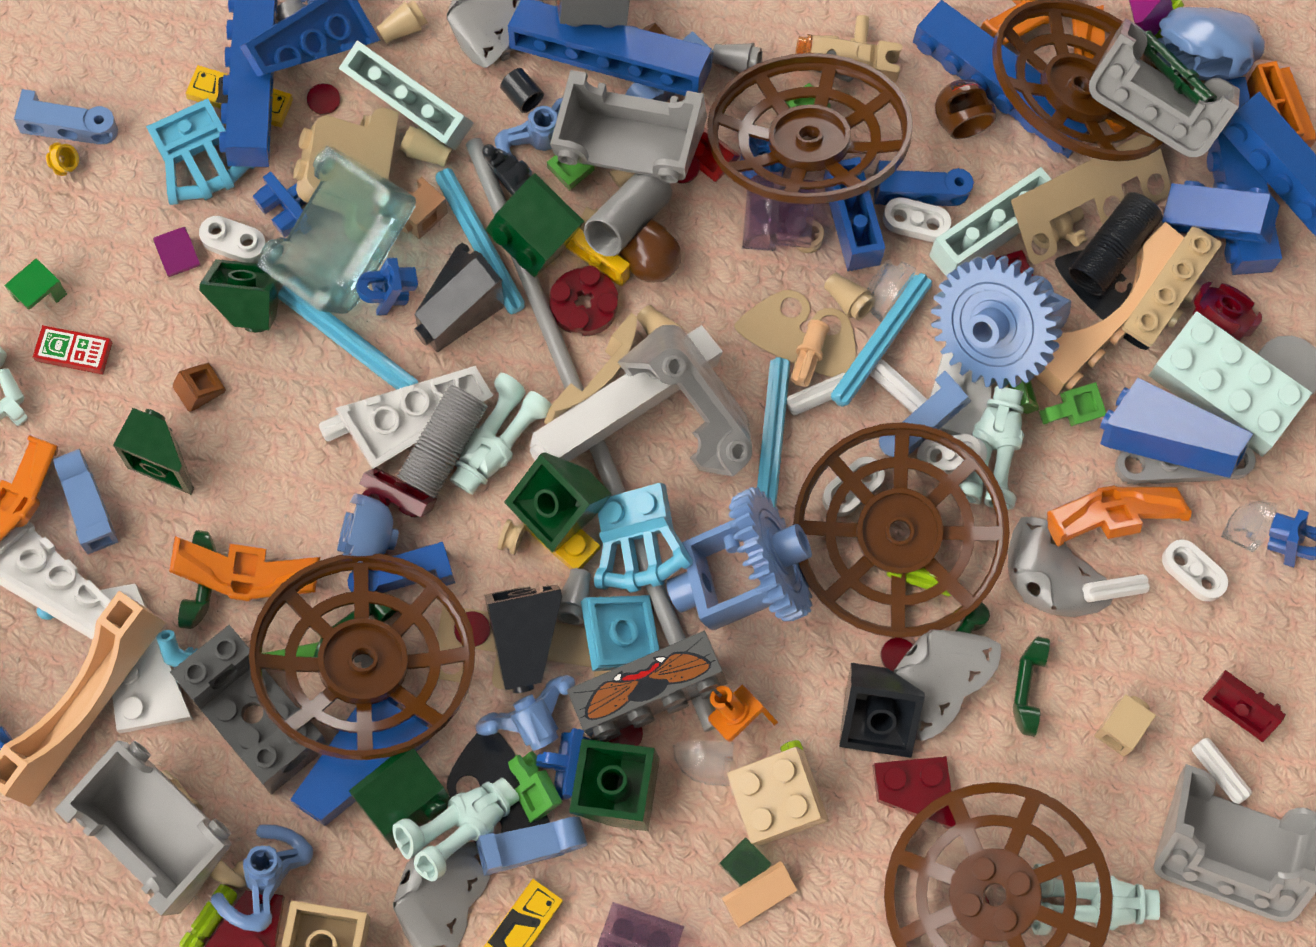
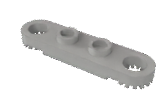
[1115,447,1255,484]

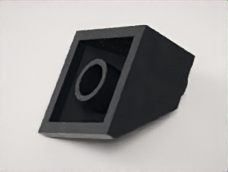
[839,663,925,758]

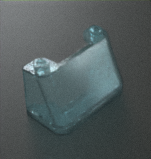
[256,146,416,314]

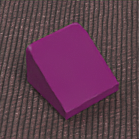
[153,227,201,277]

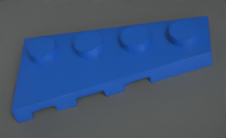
[240,0,381,76]

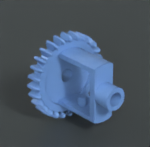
[931,255,1071,389]
[667,487,813,630]

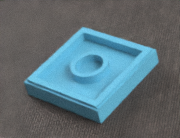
[581,595,660,671]

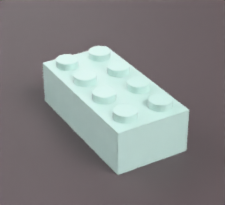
[1148,311,1312,457]

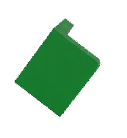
[4,258,67,309]

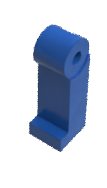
[874,160,974,206]
[347,541,455,593]

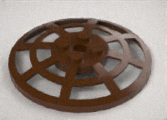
[992,0,1164,161]
[707,53,913,204]
[793,422,1010,638]
[249,554,475,760]
[884,782,1113,947]

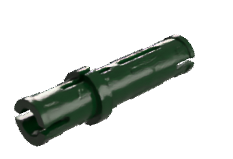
[1143,31,1217,105]

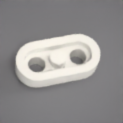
[883,197,951,242]
[199,216,267,263]
[917,434,987,474]
[822,457,885,517]
[1162,540,1228,602]

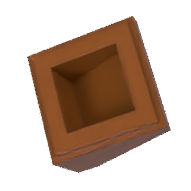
[173,362,226,412]

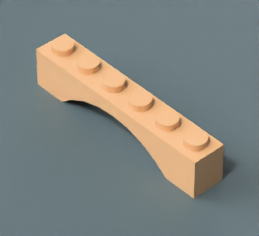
[1035,222,1184,396]
[0,591,166,807]

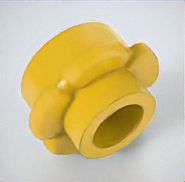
[46,142,79,176]

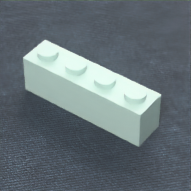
[339,40,474,150]
[929,167,1052,277]

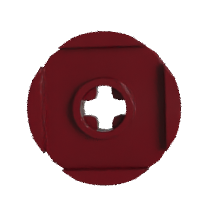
[550,266,618,336]
[1193,282,1262,341]

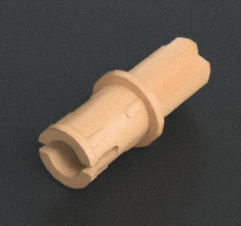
[790,319,830,387]

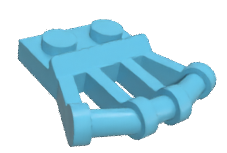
[146,98,255,205]
[594,483,693,593]

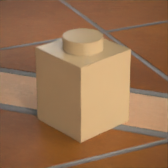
[1094,694,1156,757]

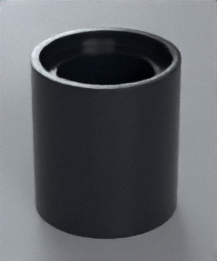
[500,68,544,113]

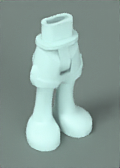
[449,373,552,495]
[950,386,1024,509]
[393,778,519,881]
[1032,864,1160,936]

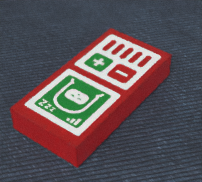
[33,325,113,375]

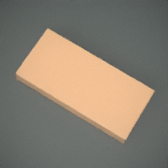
[721,861,797,928]

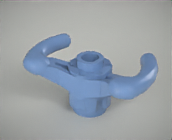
[494,97,563,176]
[476,675,575,751]
[211,824,313,932]

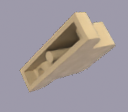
[293,108,399,246]

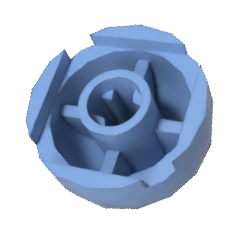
[337,493,399,562]

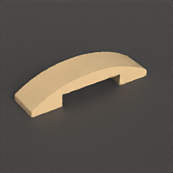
[544,313,637,424]

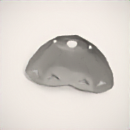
[447,0,520,68]
[1008,517,1113,617]
[894,629,1001,741]
[393,842,490,947]

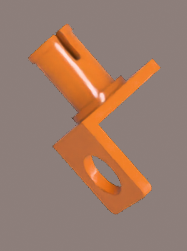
[708,684,778,742]

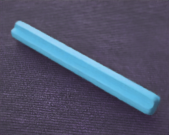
[436,168,525,314]
[831,273,932,407]
[278,283,419,390]
[757,357,790,507]

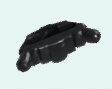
[482,144,530,195]

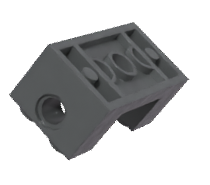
[170,625,329,795]

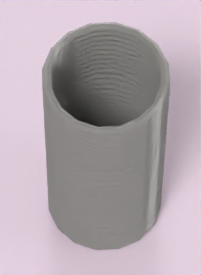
[583,173,672,257]
[397,385,488,498]

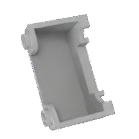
[1089,18,1240,157]
[550,70,707,184]
[618,325,752,476]
[54,741,231,916]
[1154,764,1316,922]

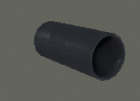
[1069,192,1163,296]

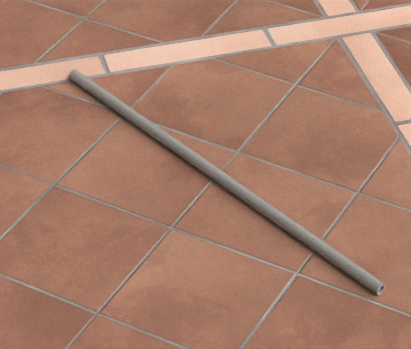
[466,138,716,732]

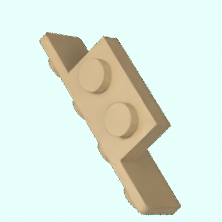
[1122,226,1221,347]

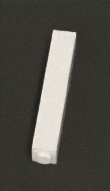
[530,325,723,462]

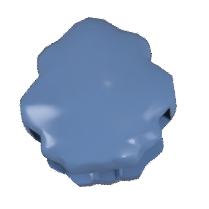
[1157,7,1265,81]

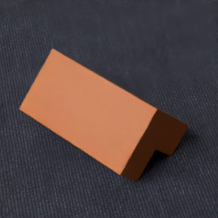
[1247,61,1316,148]

